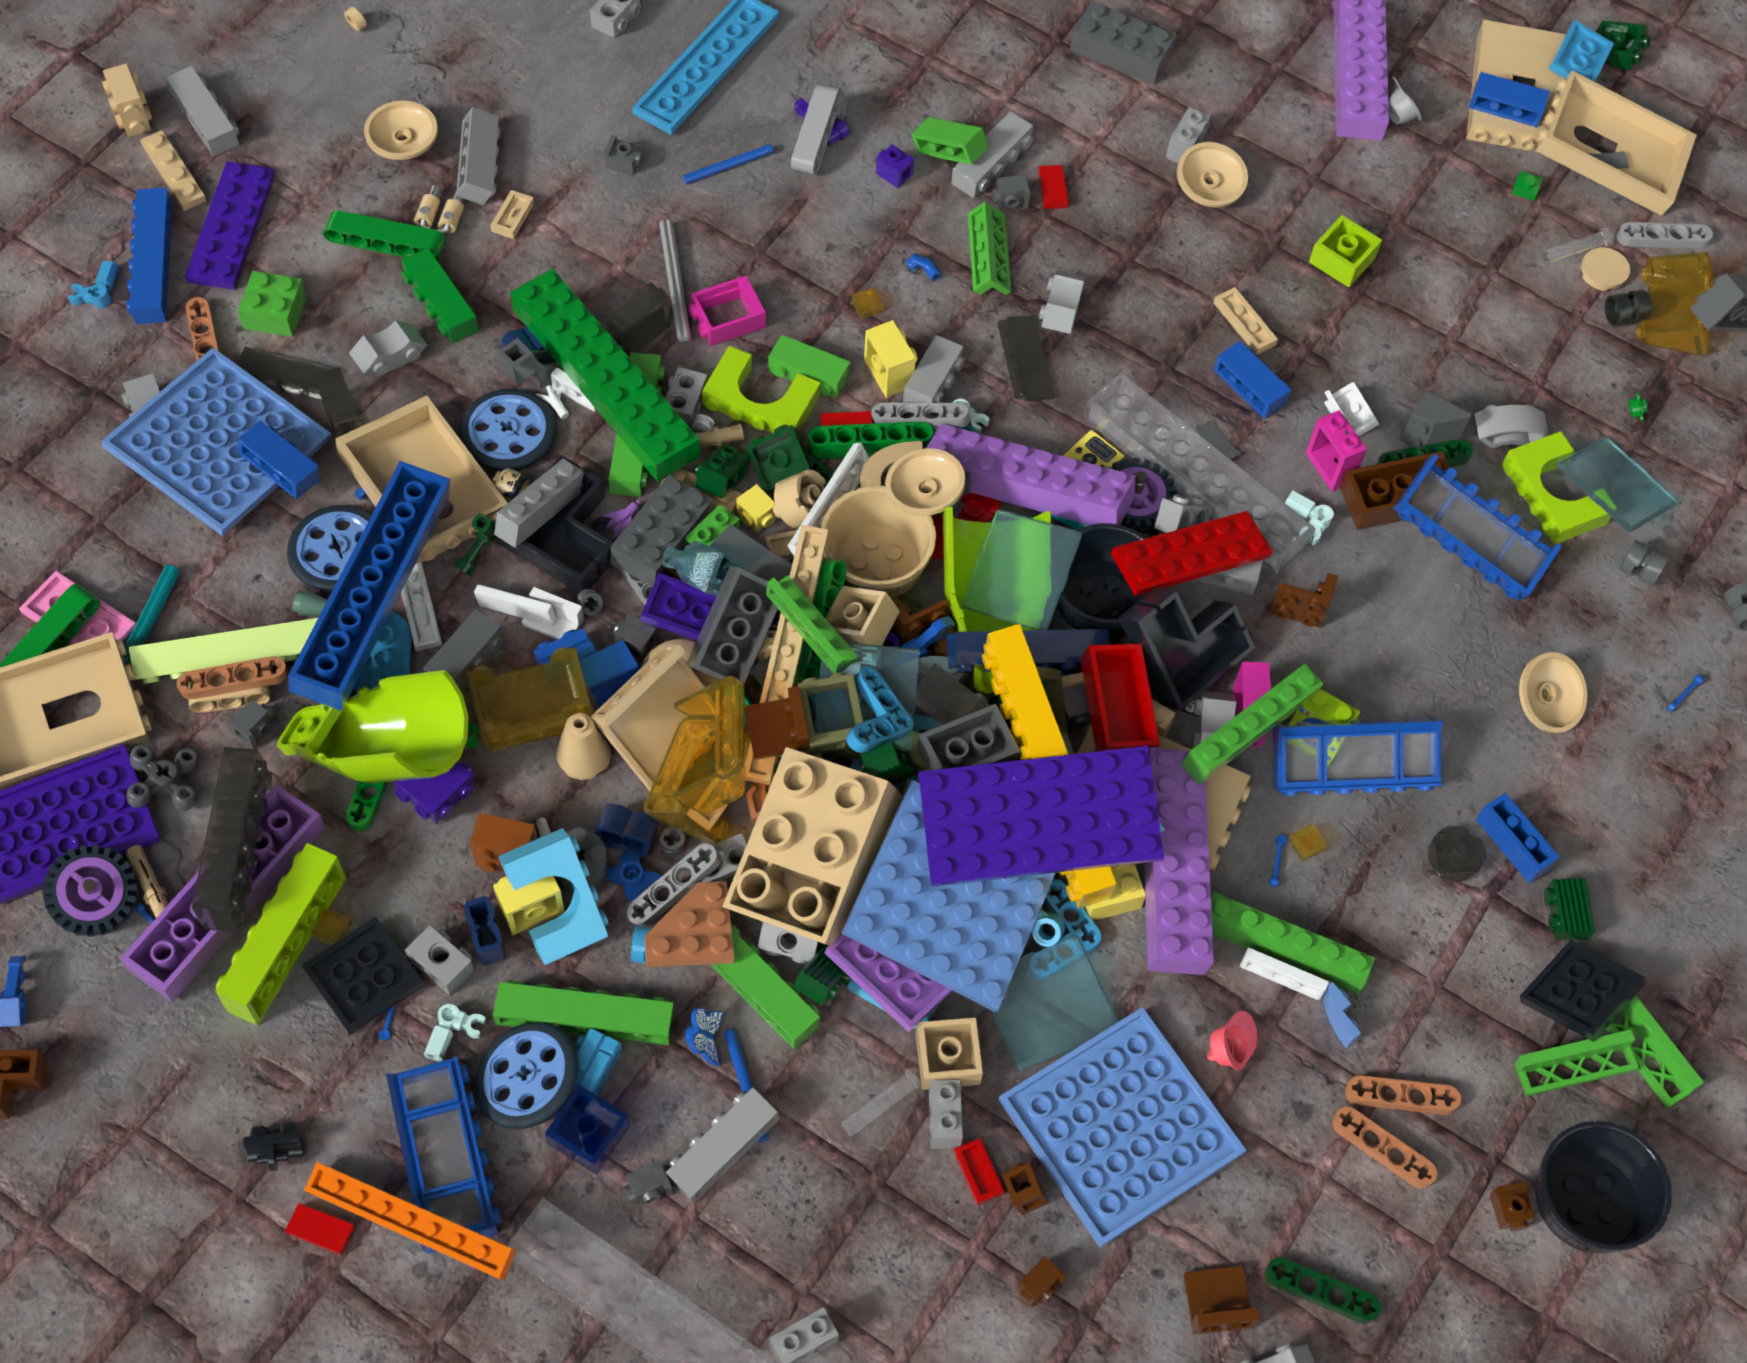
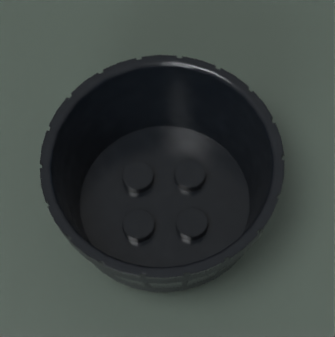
[1051,523,1150,639]
[1535,1121,1672,1254]

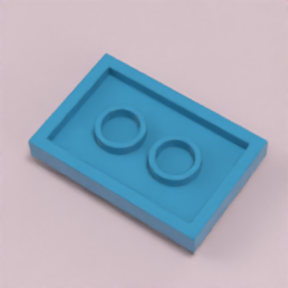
[1548,20,1614,82]

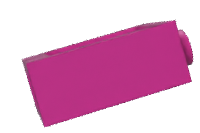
[689,276,766,346]
[1306,410,1367,492]
[1233,662,1271,747]

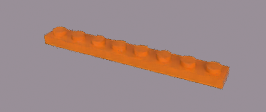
[304,1162,517,1280]

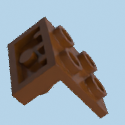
[1270,573,1338,628]
[889,595,950,649]
[745,686,810,760]
[1183,1266,1260,1335]

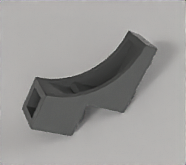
[497,338,563,389]

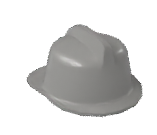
[1388,76,1422,124]

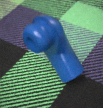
[906,253,941,281]

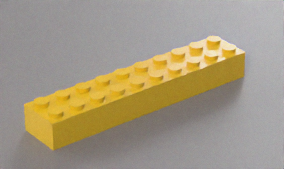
[982,624,1117,909]

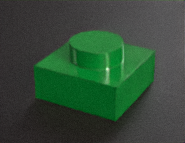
[1511,171,1543,201]

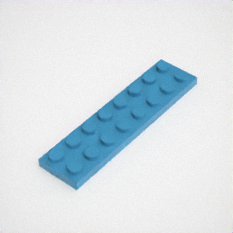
[632,0,779,135]

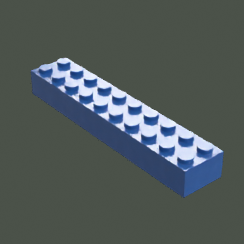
[288,461,450,711]

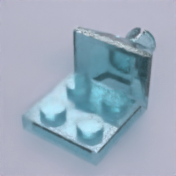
[662,541,724,596]

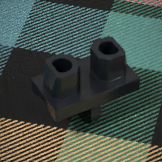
[243,1122,304,1172]

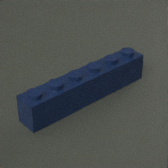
[946,629,1110,673]

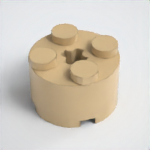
[773,470,827,530]

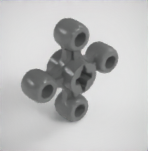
[127,745,198,811]

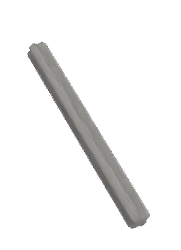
[660,219,691,343]

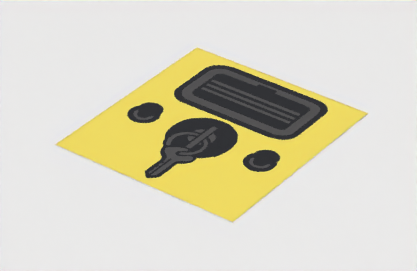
[1063,430,1124,468]

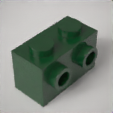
[695,444,750,499]

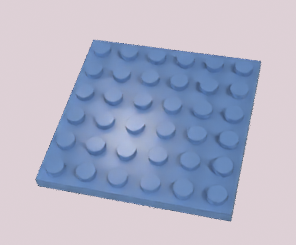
[101,348,331,536]
[841,780,1055,1012]
[998,1007,1247,1248]

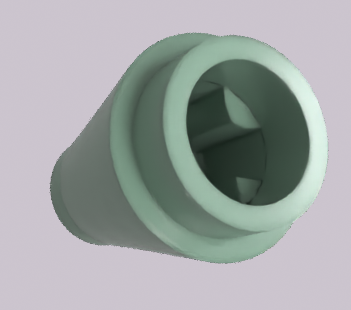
[292,590,328,617]

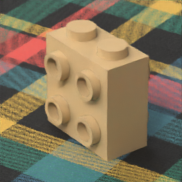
[102,64,153,138]

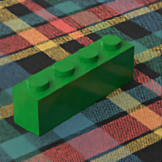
[401,248,479,344]

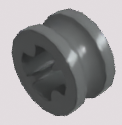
[576,589,603,616]
[660,827,685,855]

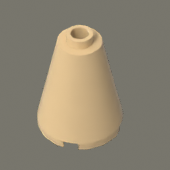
[556,713,612,780]

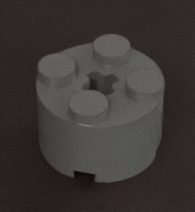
[554,827,608,894]

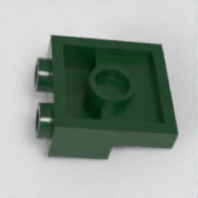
[1596,20,1651,69]
[745,425,812,494]

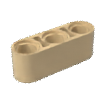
[188,670,270,713]

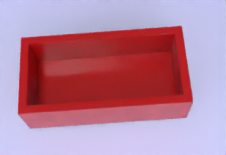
[1080,644,1160,752]

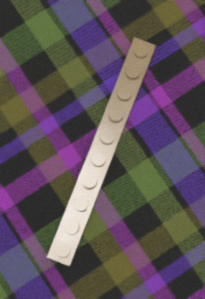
[742,525,829,785]

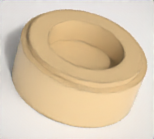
[344,7,367,31]

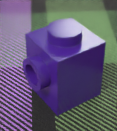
[876,144,914,188]

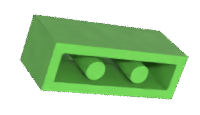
[911,117,989,165]
[768,334,850,399]

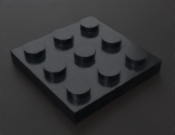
[301,917,424,1035]
[1520,939,1645,1042]

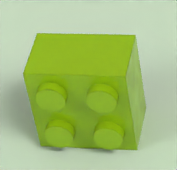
[1309,215,1382,287]

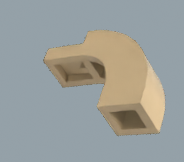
[860,441,923,487]

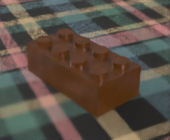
[1340,451,1459,530]

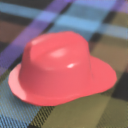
[1207,1011,1258,1071]

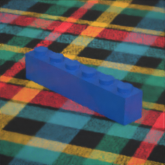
[126,188,173,324]

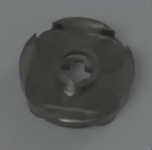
[1428,826,1486,881]

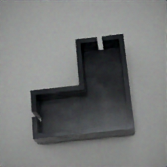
[498,455,613,594]
[1118,587,1255,710]

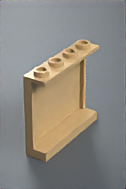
[590,644,737,793]

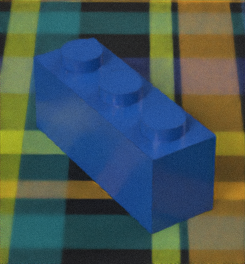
[1469,72,1550,127]
[1214,341,1291,419]
[238,420,319,500]
[1476,793,1560,884]

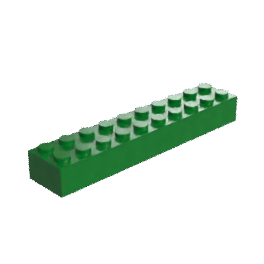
[510,268,700,482]

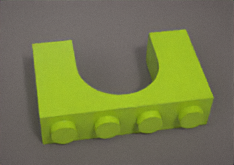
[702,346,821,434]
[1502,431,1615,545]

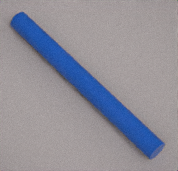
[682,144,773,184]
[724,1029,769,1143]

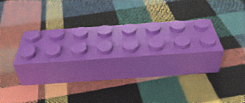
[1333,0,1389,140]
[926,424,1136,525]
[1144,747,1214,975]
[120,784,325,1003]

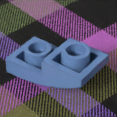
[1323,982,1361,1049]

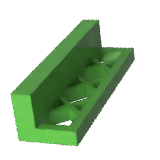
[968,202,1011,295]
[766,575,858,674]
[1606,995,1704,1109]
[1514,1029,1639,1097]

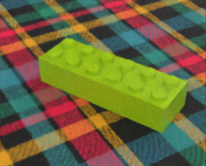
[215,843,346,1026]

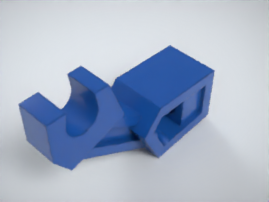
[893,616,955,668]
[0,955,27,1027]

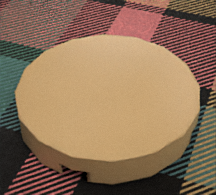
[1580,247,1630,291]

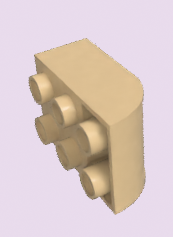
[722,747,903,945]

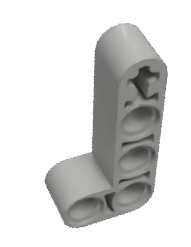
[791,84,847,175]

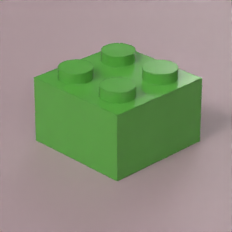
[238,271,307,337]

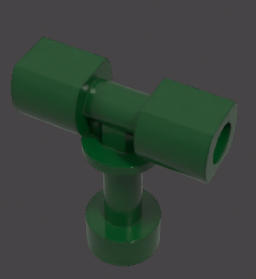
[452,513,500,576]

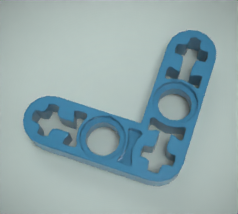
[846,667,914,753]
[1028,879,1101,981]

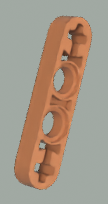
[186,297,220,361]
[177,656,288,699]
[1344,1075,1461,1115]
[1332,1106,1437,1189]

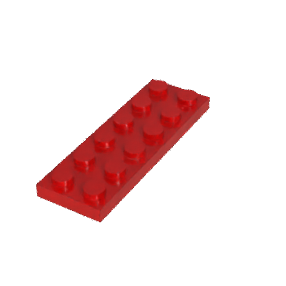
[1111,511,1273,596]

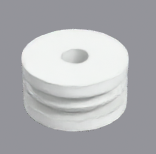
[692,414,715,433]

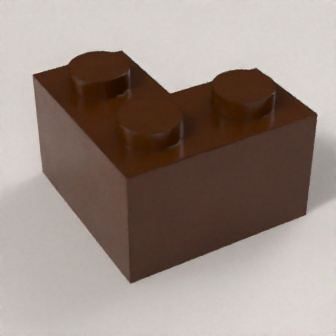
[0,1049,48,1119]

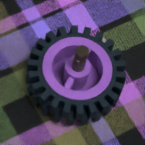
[1108,458,1177,537]
[43,845,137,937]

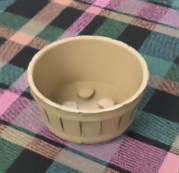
[821,486,936,598]

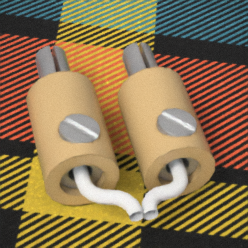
[414,185,464,234]

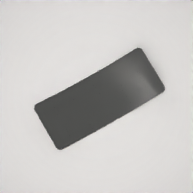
[1587,151,1629,169]
[1197,421,1241,462]

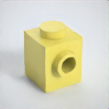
[737,484,777,532]

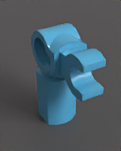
[67,261,119,308]

